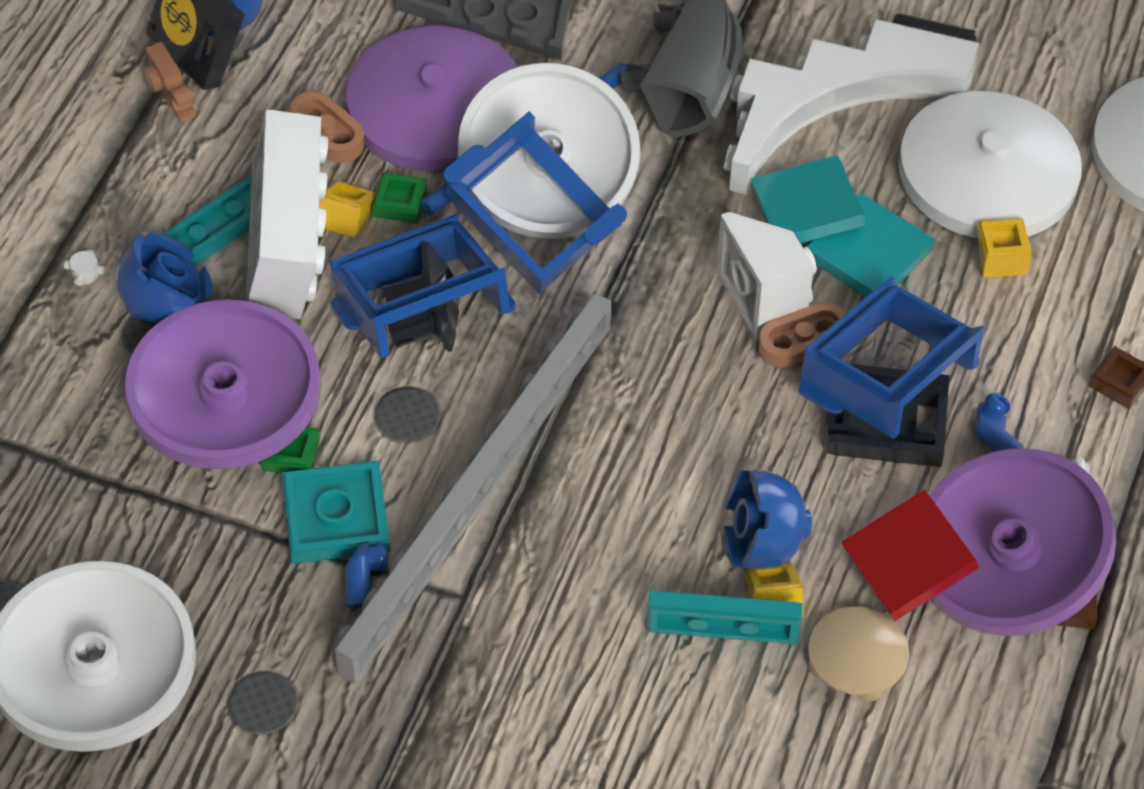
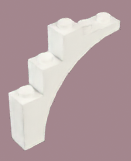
[724,19,979,195]

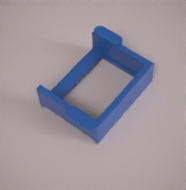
[444,111,627,295]
[330,214,516,359]
[798,276,985,439]

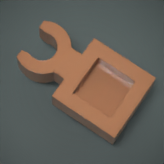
[143,41,197,122]

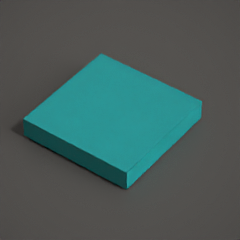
[751,155,865,243]
[807,193,935,297]
[282,460,391,564]

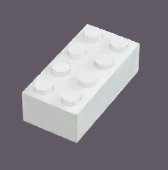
[245,109,328,320]

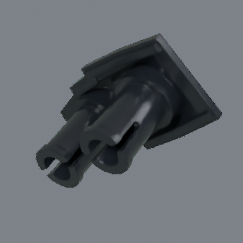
[383,242,459,352]

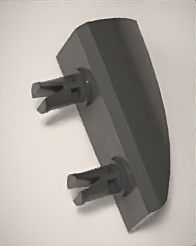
[621,0,742,138]

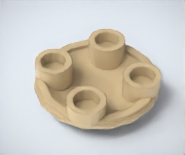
[808,606,910,702]

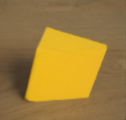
[319,181,376,237]
[977,218,1032,278]
[744,563,804,618]

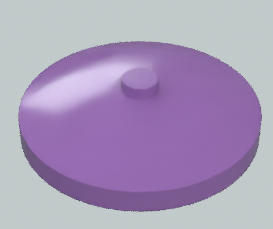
[346,26,517,172]
[125,300,321,469]
[930,448,1116,636]

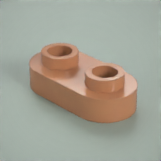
[289,92,365,163]
[758,303,846,368]

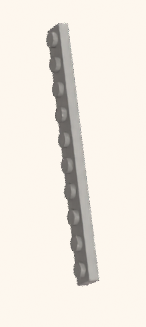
[333,293,611,684]

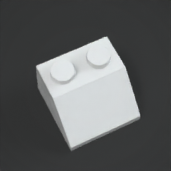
[716,212,817,341]

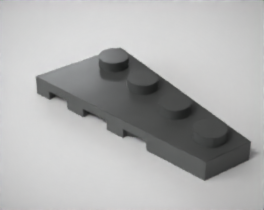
[395,0,573,60]

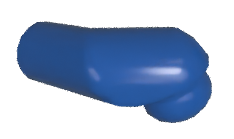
[975,393,1024,452]
[345,543,388,609]

